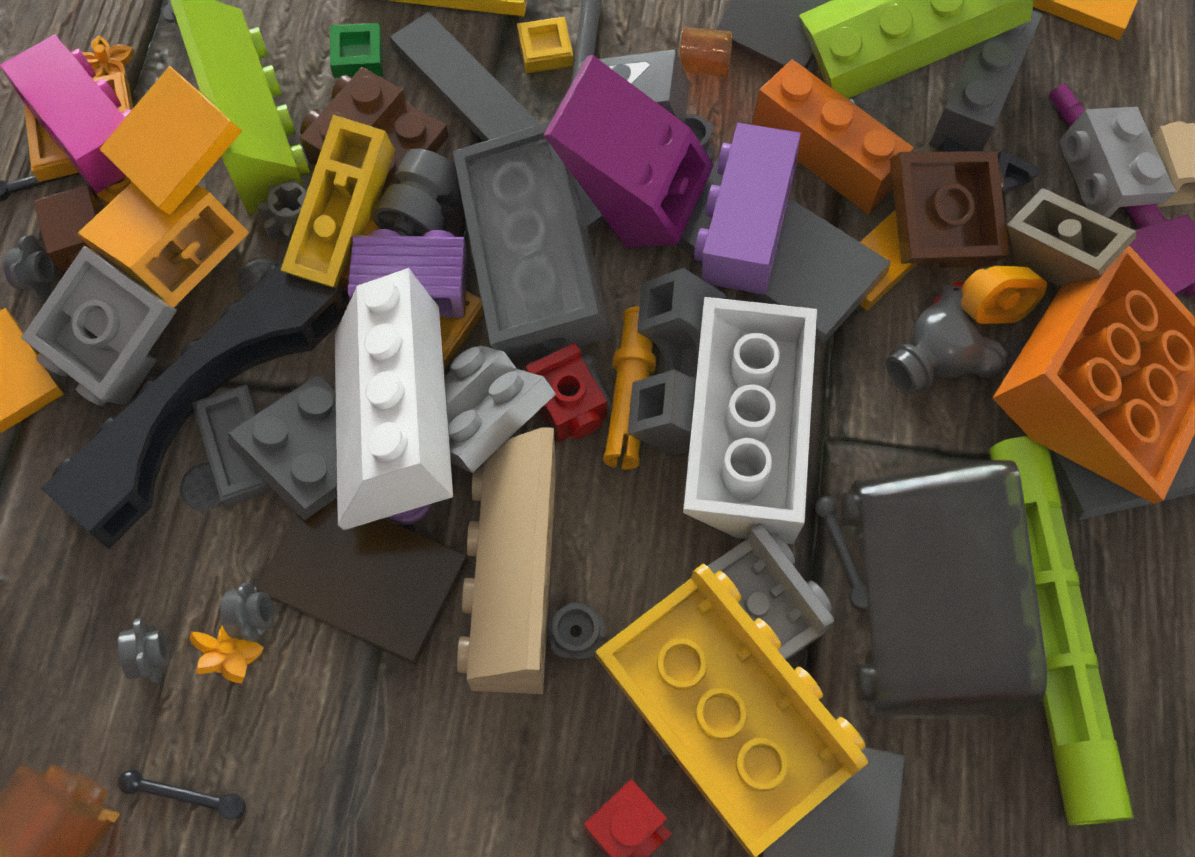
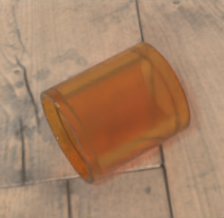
[679,26,732,77]

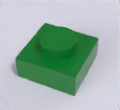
[330,23,383,78]

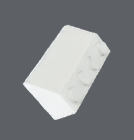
[335,268,453,530]
[683,297,817,544]

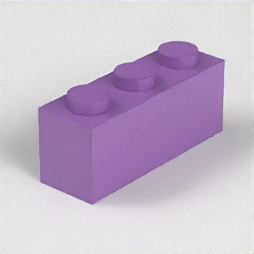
[694,122,800,295]

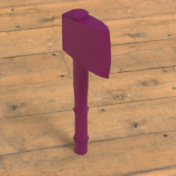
[1048,84,1195,298]

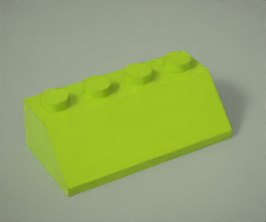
[170,0,311,216]
[798,0,1034,99]

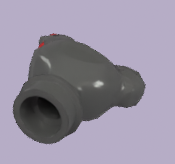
[886,281,1008,394]

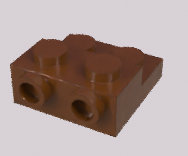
[299,67,449,201]
[890,151,1010,267]

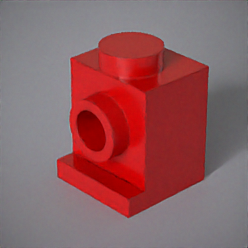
[525,343,607,442]
[583,779,672,857]

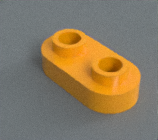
[961,266,1047,324]

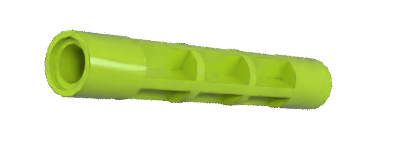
[989,436,1134,826]

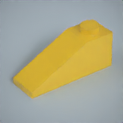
[281,115,395,289]

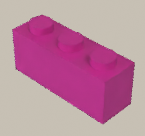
[0,34,131,194]

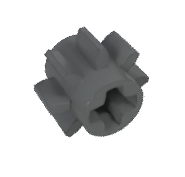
[257,179,307,243]

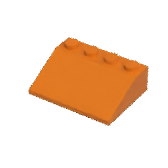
[993,246,1195,504]

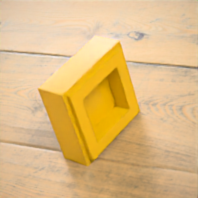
[517,16,574,74]

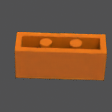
[752,59,914,215]

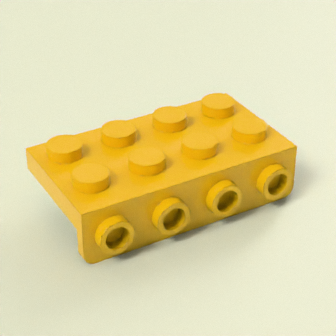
[595,564,868,857]

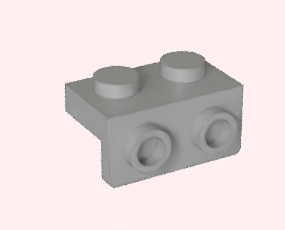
[1060,107,1176,218]
[708,524,834,660]

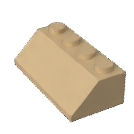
[457,427,556,694]

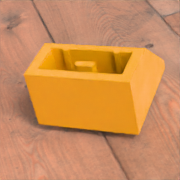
[77,182,250,308]

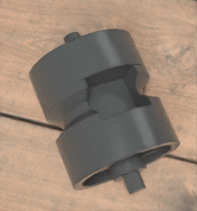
[373,149,461,236]

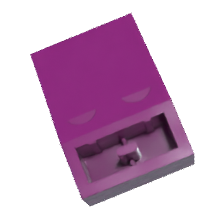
[544,55,714,248]

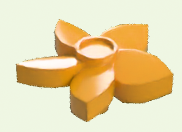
[82,35,134,80]
[189,625,264,684]

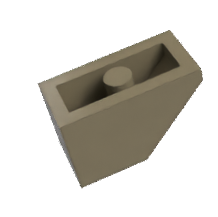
[1007,188,1136,286]

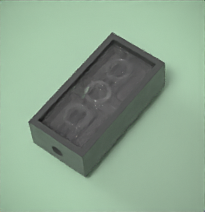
[453,121,612,365]

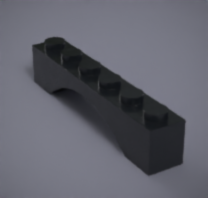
[41,260,347,549]

